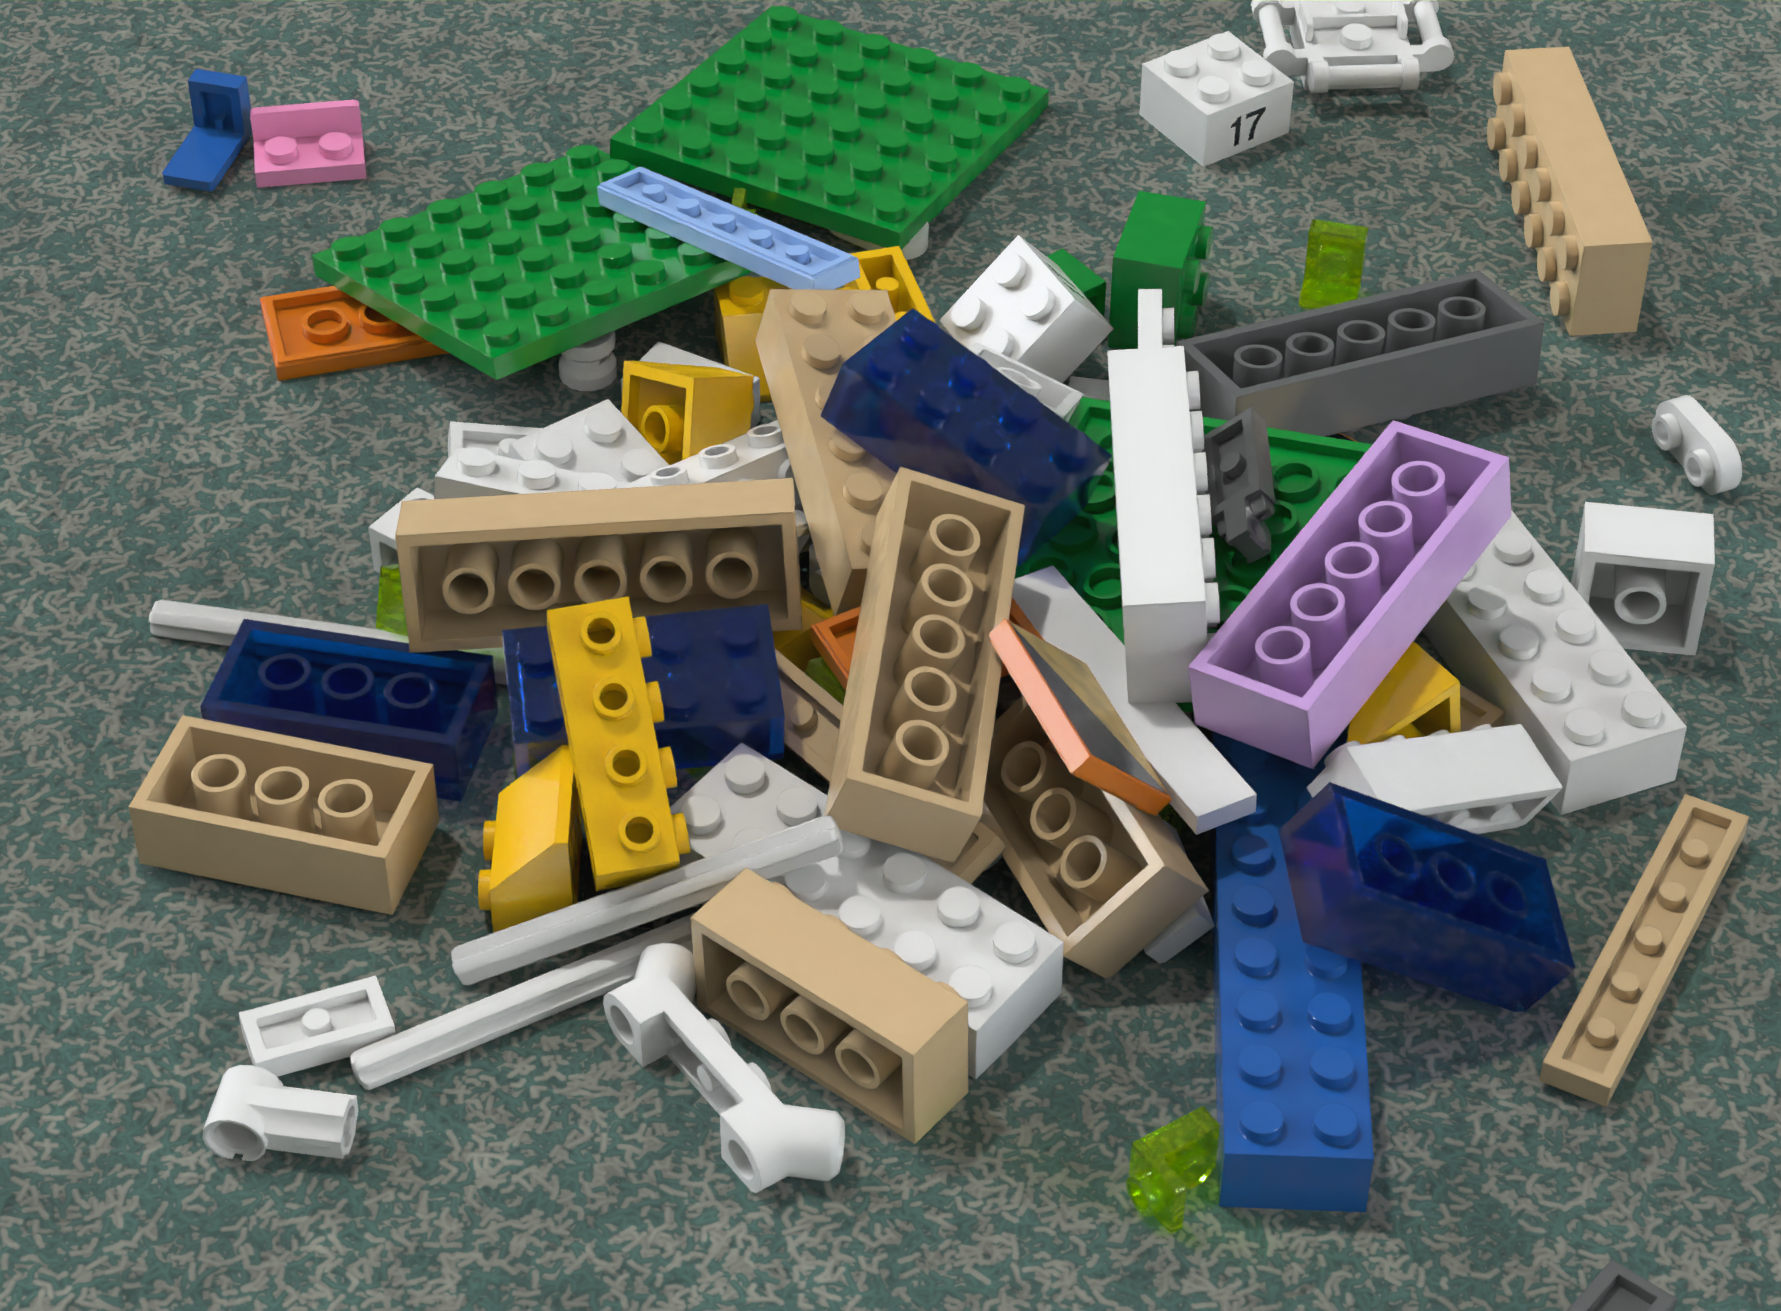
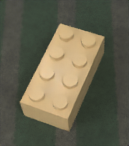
[980,696,1209,978]
[129,715,440,915]
[690,868,968,1144]

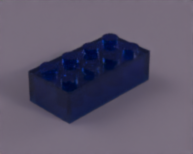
[820,308,1113,566]
[502,604,785,779]
[200,619,498,802]
[1279,782,1576,1012]

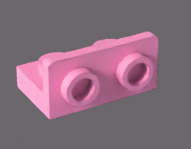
[250,100,367,188]

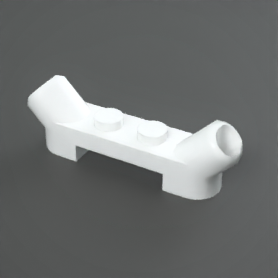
[603,943,845,1193]

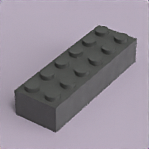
[1176,271,1544,437]

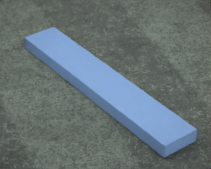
[597,166,860,290]

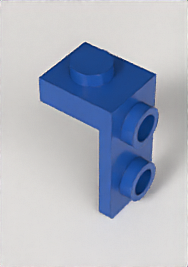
[162,69,252,191]

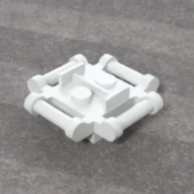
[1251,0,1454,93]

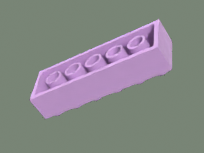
[1188,420,1511,769]

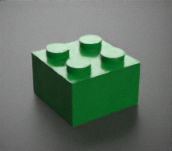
[1108,191,1213,350]

